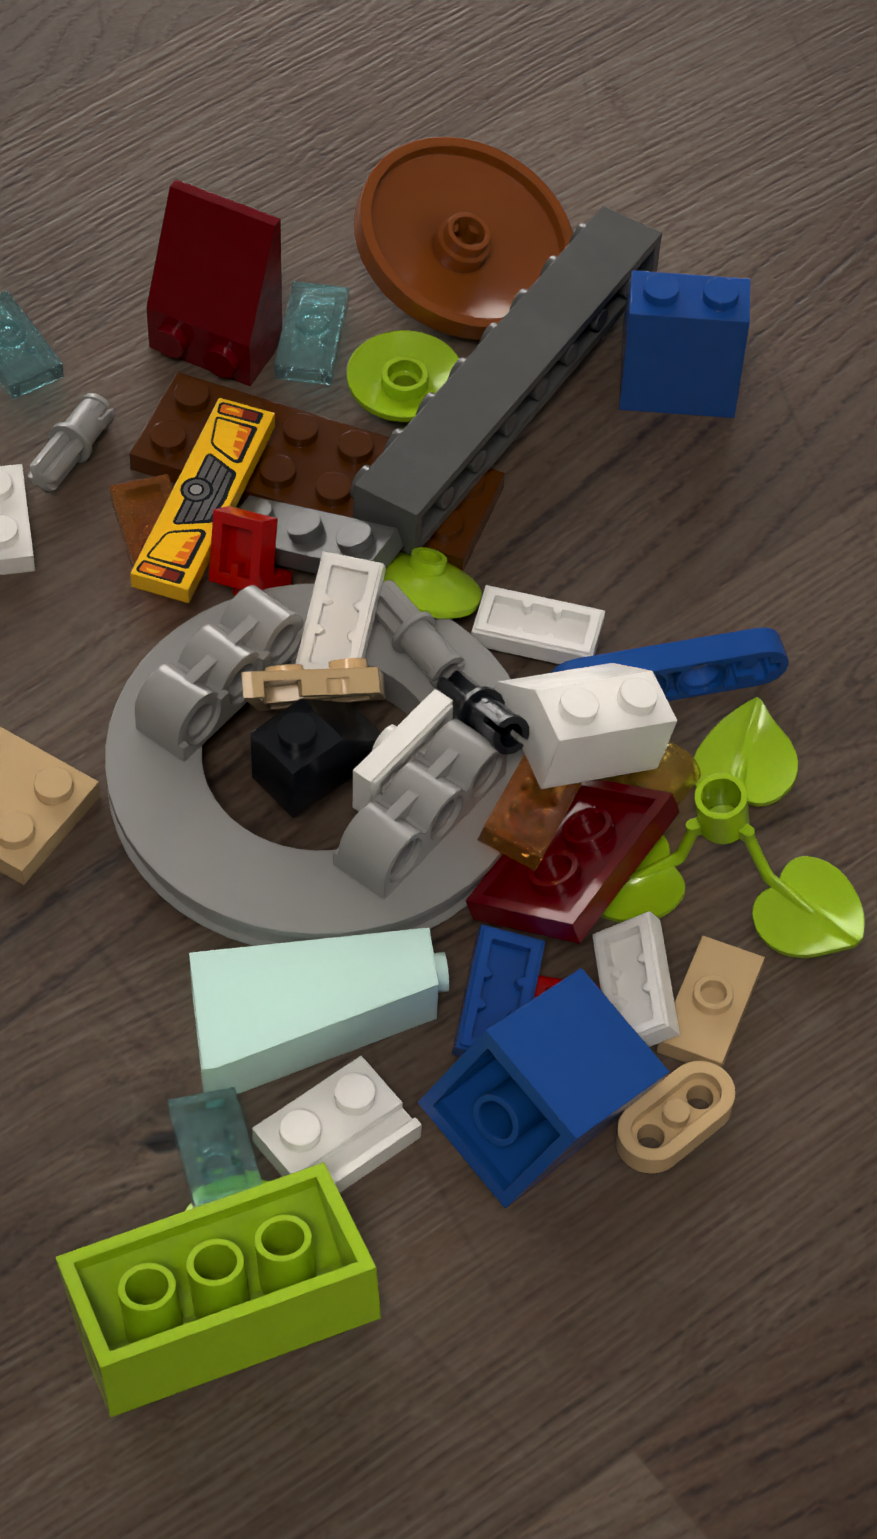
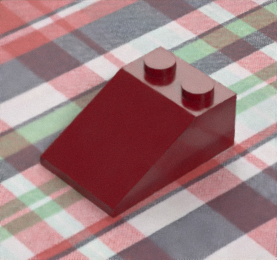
[146,179,283,387]

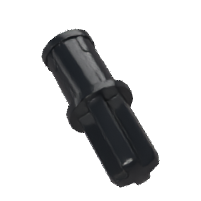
[437,671,529,755]

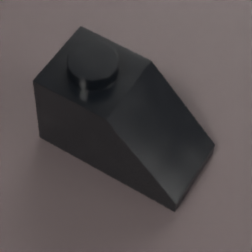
[250,698,381,818]

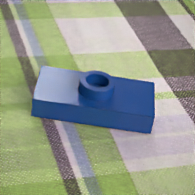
[451,924,545,1057]

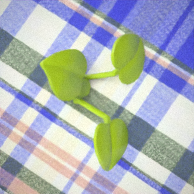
[601,697,865,958]

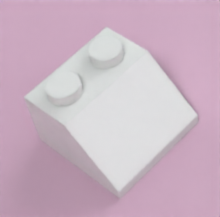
[495,663,677,789]

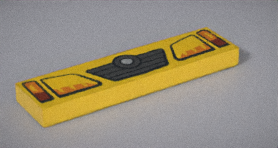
[130,398,275,603]

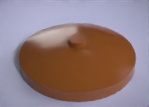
[354,137,573,340]

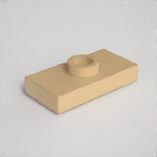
[657,935,765,1068]

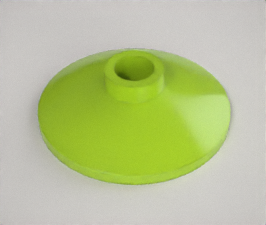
[347,330,459,422]
[383,547,482,619]

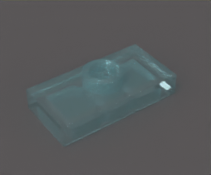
[274,281,349,385]
[0,290,64,399]
[168,1087,262,1208]

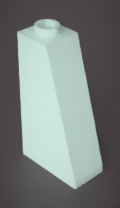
[189,927,449,1103]

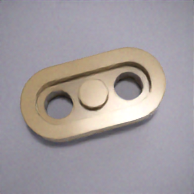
[615,1061,735,1173]

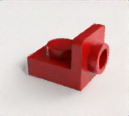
[208,506,292,596]

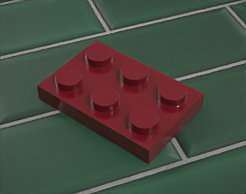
[465,779,680,944]

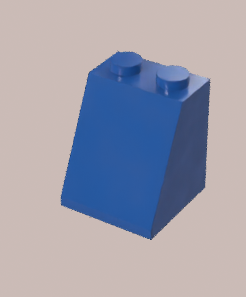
[619,270,750,418]
[417,968,670,1209]

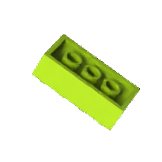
[55,1162,381,1418]

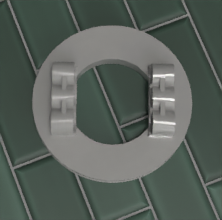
[105,583,533,946]

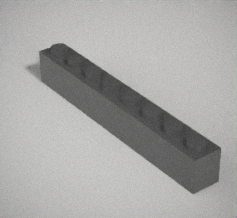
[350,206,662,555]

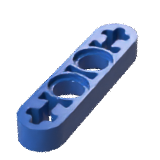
[551,627,789,701]

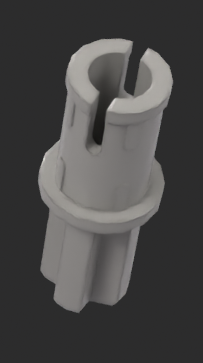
[28,393,115,492]
[375,580,465,687]

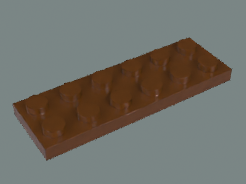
[129,372,505,571]

